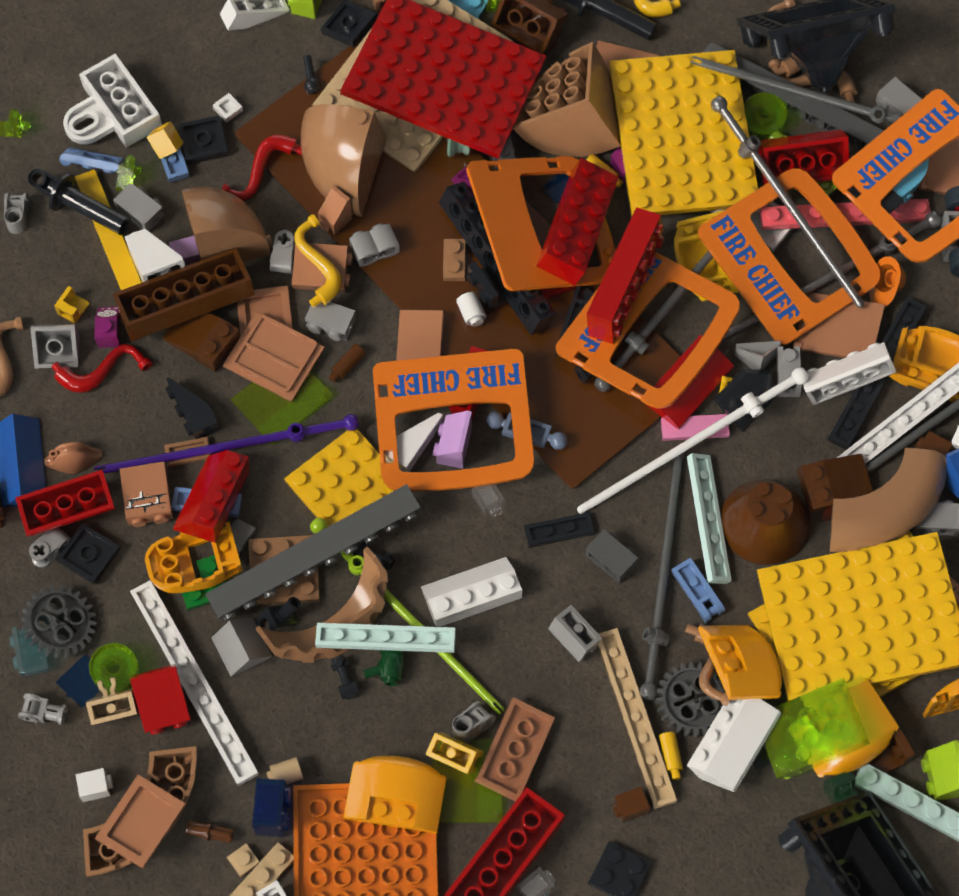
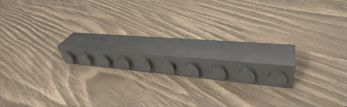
[205,484,420,621]

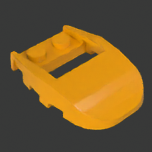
[145,522,243,593]

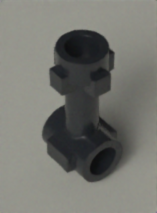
[352,541,396,571]
[331,655,360,700]

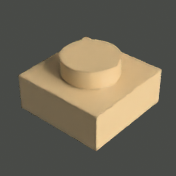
[227,844,260,877]

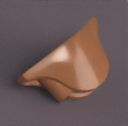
[44,441,103,474]

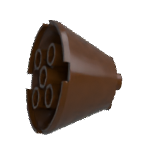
[720,480,810,565]

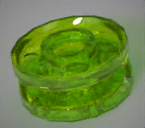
[744,92,787,140]
[89,643,139,694]

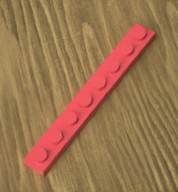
[759,199,931,230]

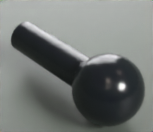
[303,55,321,95]

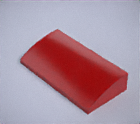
[644,334,734,430]

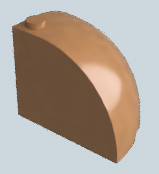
[513,42,621,157]
[300,104,386,217]
[182,186,273,263]

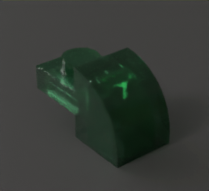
[823,771,858,804]

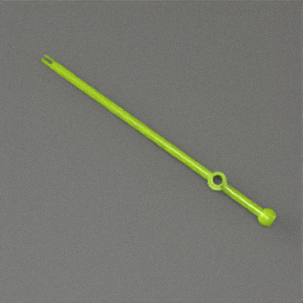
[310,518,504,714]

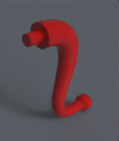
[51,344,153,393]

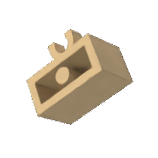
[86,677,139,725]

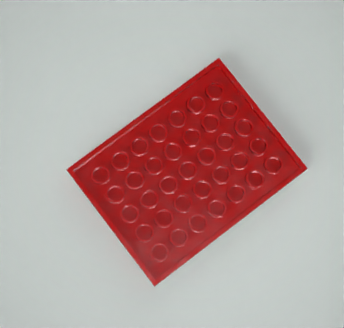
[340,0,546,159]

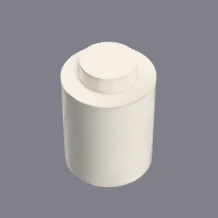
[456,292,486,327]

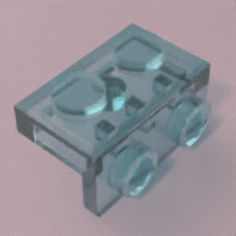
[9,626,50,677]

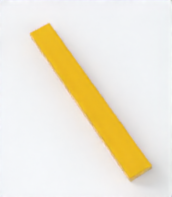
[75,169,141,290]

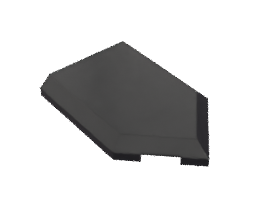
[713,369,772,432]

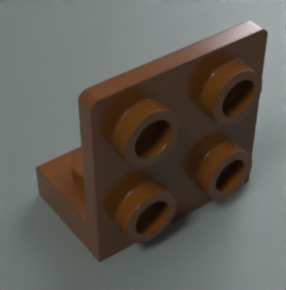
[868,713,915,774]

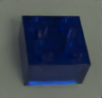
[252,778,292,837]

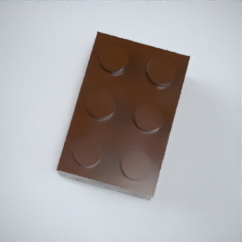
[491,0,568,55]

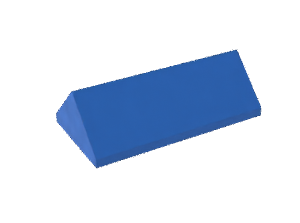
[0,414,46,508]

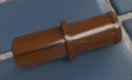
[186,820,234,843]

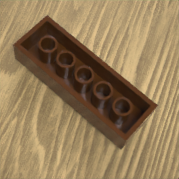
[113,248,255,341]

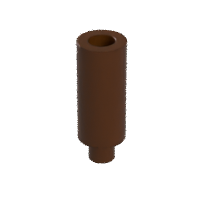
[328,344,366,383]

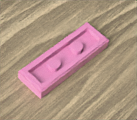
[661,414,730,441]

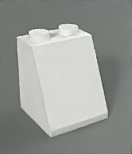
[125,229,185,282]

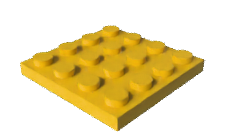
[284,429,393,527]

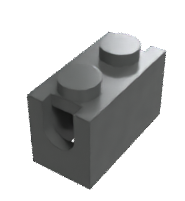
[585,529,638,584]

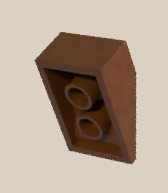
[162,313,240,372]
[797,454,873,513]

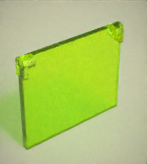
[230,372,334,445]
[432,739,503,824]

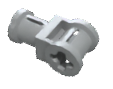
[18,694,68,725]

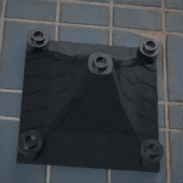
[737,0,895,92]
[778,791,938,896]

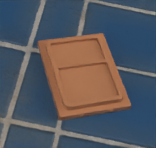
[237,286,293,337]
[95,775,186,869]

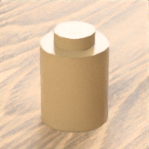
[267,757,303,788]

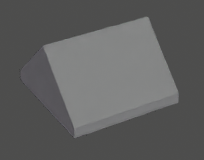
[30,324,80,368]
[211,617,273,677]

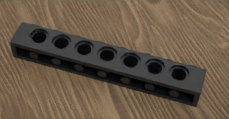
[439,182,557,335]

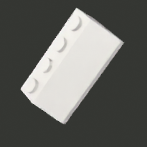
[803,342,896,405]
[421,557,522,627]
[687,699,782,792]

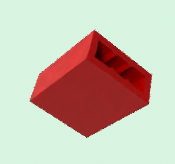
[130,664,191,735]

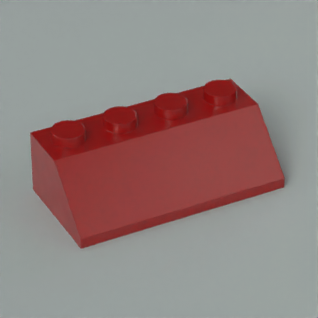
[758,129,849,185]
[173,450,250,543]
[15,470,115,537]

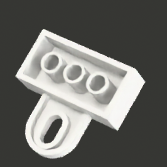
[63,54,162,148]

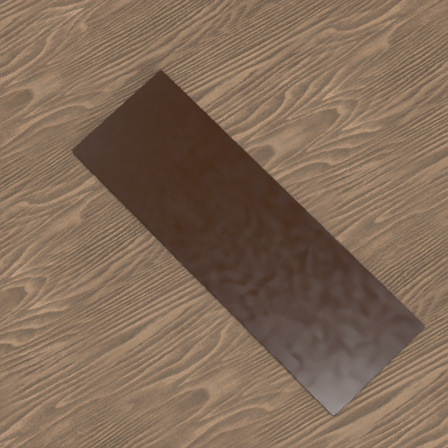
[235,38,680,489]

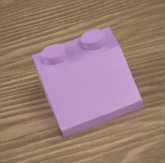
[433,411,472,469]

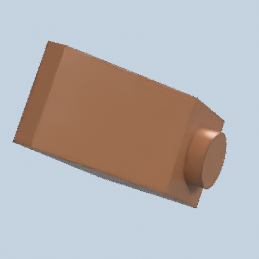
[318,186,353,235]

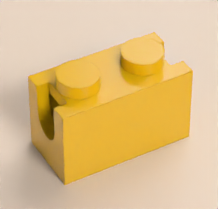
[426,732,484,774]

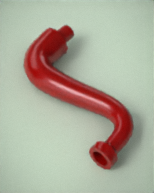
[221,134,302,200]

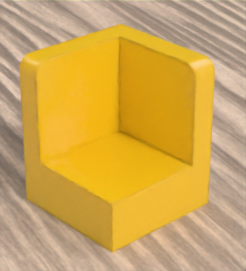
[147,121,183,158]
[54,286,89,324]

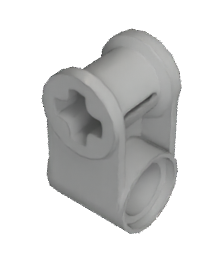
[4,193,29,234]
[270,230,295,274]
[29,527,71,567]
[452,701,496,744]

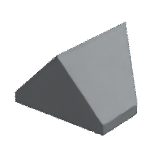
[734,341,780,370]

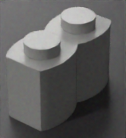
[349,224,400,267]

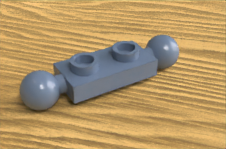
[486,411,567,450]

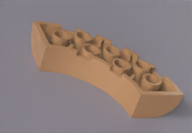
[830,448,947,552]
[83,746,197,878]

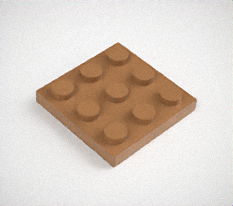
[249,535,320,606]

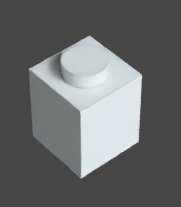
[76,768,113,802]

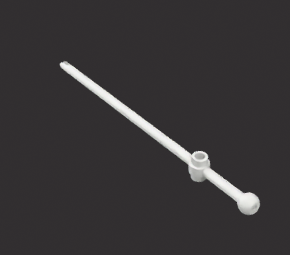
[577,367,809,514]

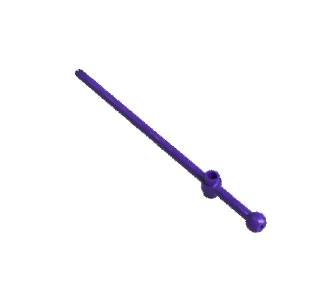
[94,414,359,474]

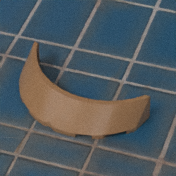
[255,547,388,663]

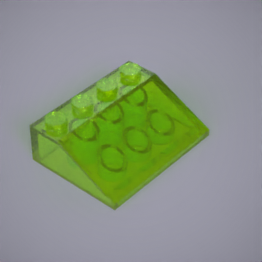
[765,678,870,780]

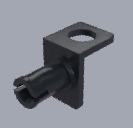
[255,597,301,631]

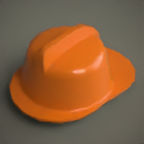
[869,256,906,307]

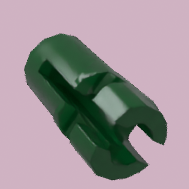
[363,650,404,686]

